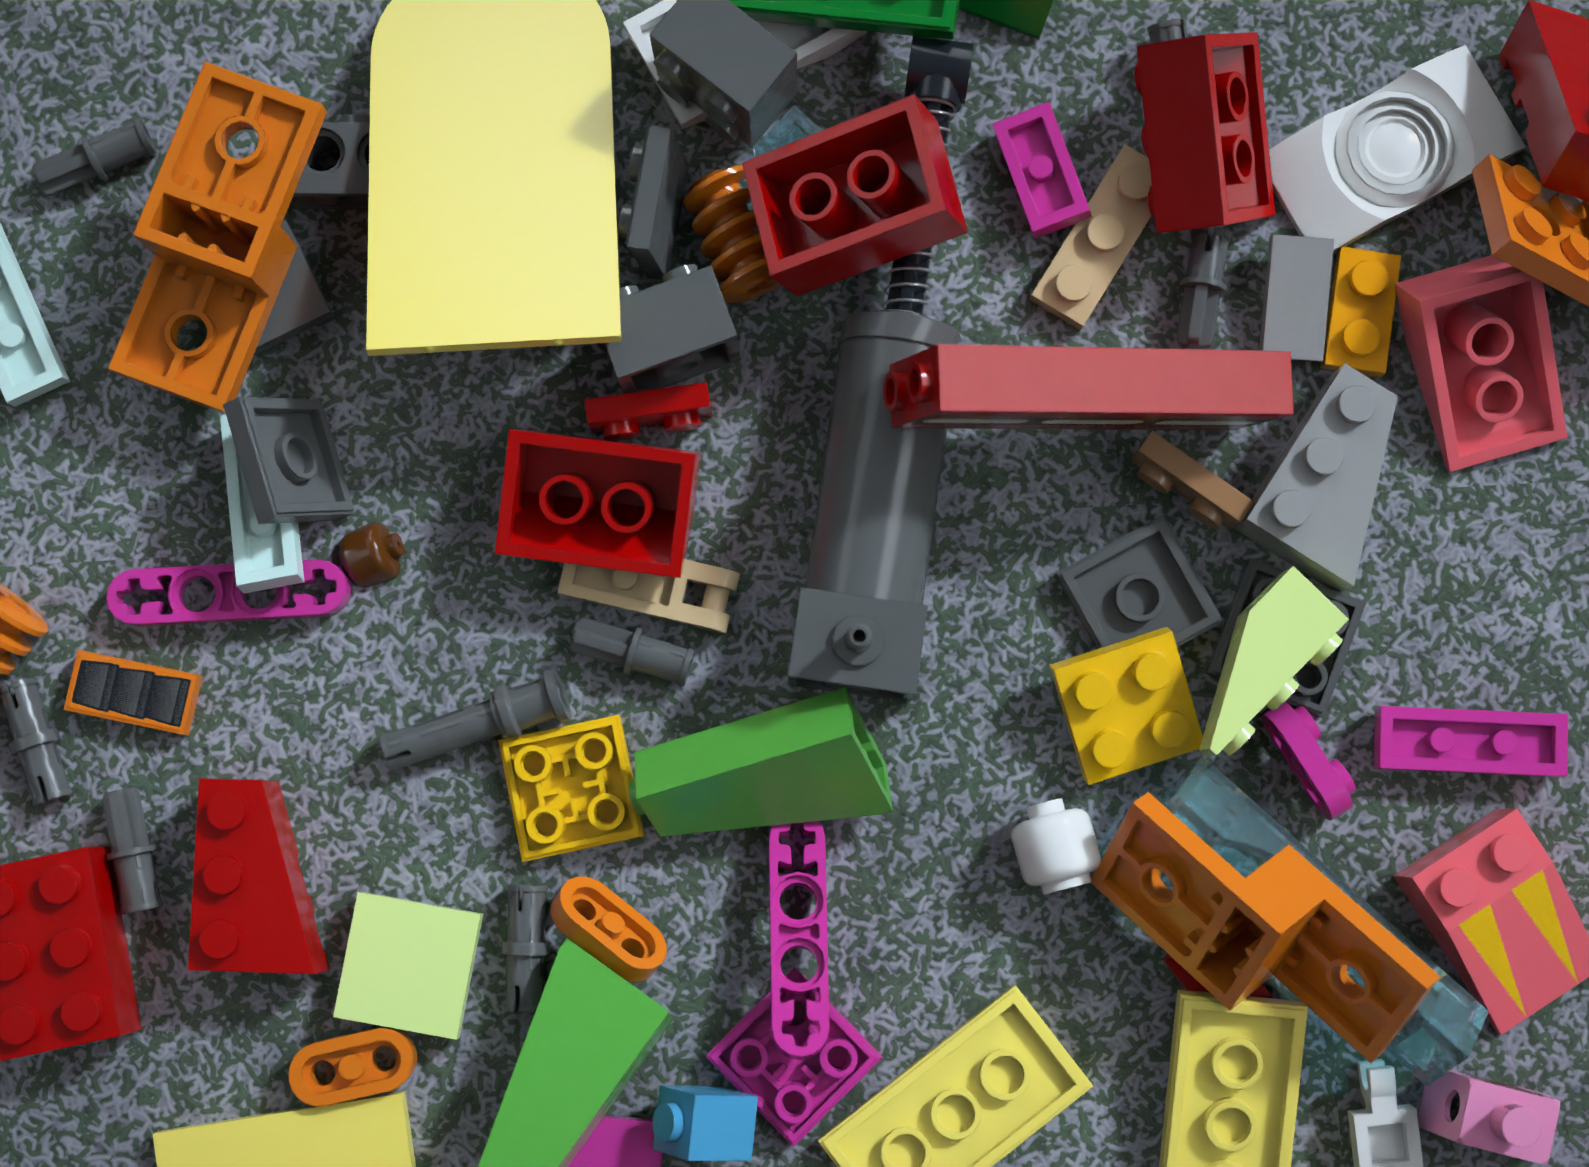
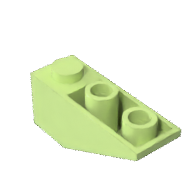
[1199,566,1349,757]

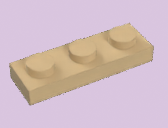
[1029,144,1152,330]

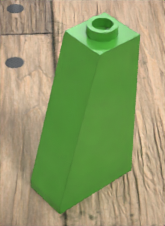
[628,687,893,837]
[478,938,672,1167]

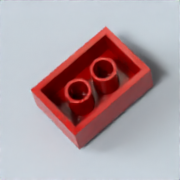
[742,94,968,297]
[0,846,142,1061]

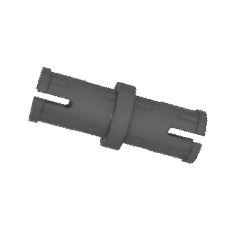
[0,678,74,807]
[501,884,551,1013]

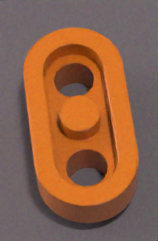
[550,876,667,983]
[288,1026,417,1107]

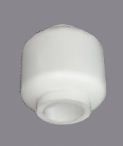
[1011,798,1101,895]

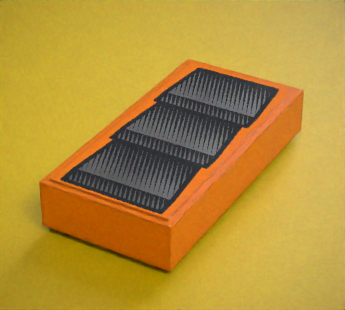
[63,650,203,736]

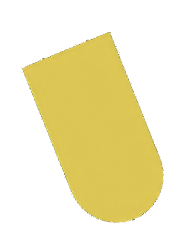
[366,0,622,356]

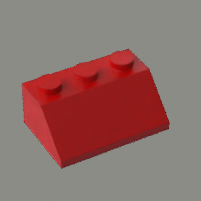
[1134,32,1275,233]
[495,429,701,578]

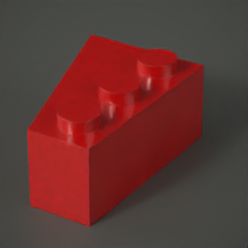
[1500,0,1589,202]
[188,778,331,974]

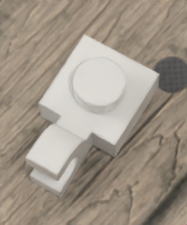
[1347,1059,1423,1167]

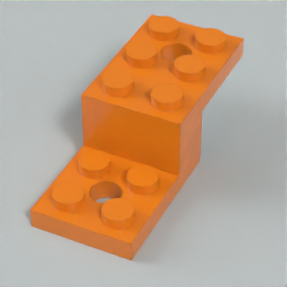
[108,62,327,414]
[1472,154,1589,307]
[1090,792,1441,1064]

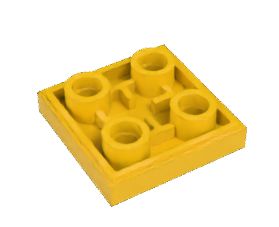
[498,715,645,862]

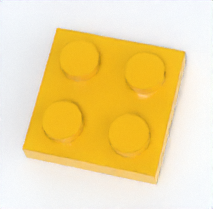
[1049,627,1203,785]

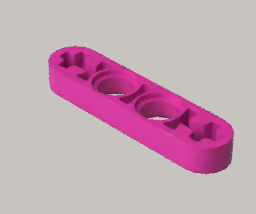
[106,559,352,626]
[768,821,830,1060]

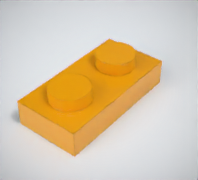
[1320,246,1401,377]

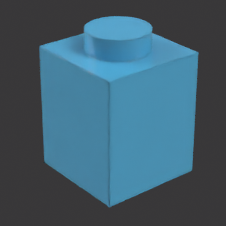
[652,1085,758,1161]

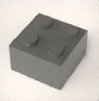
[649,0,797,148]
[605,264,741,393]

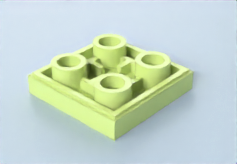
[333,892,483,1040]

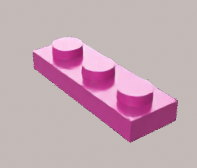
[1374,706,1568,777]

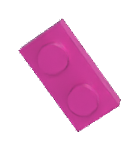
[992,102,1092,239]

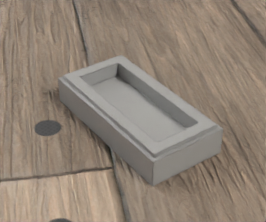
[1259,234,1334,362]

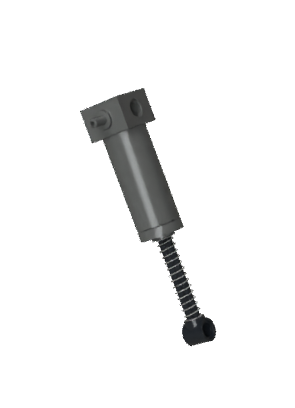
[788,36,974,703]

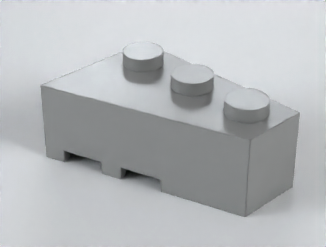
[1234,363,1398,592]

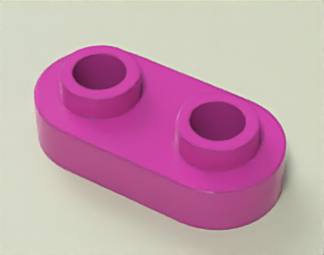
[1261,702,1356,821]

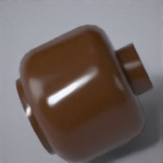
[339,522,406,588]

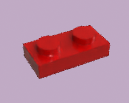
[584,382,713,441]

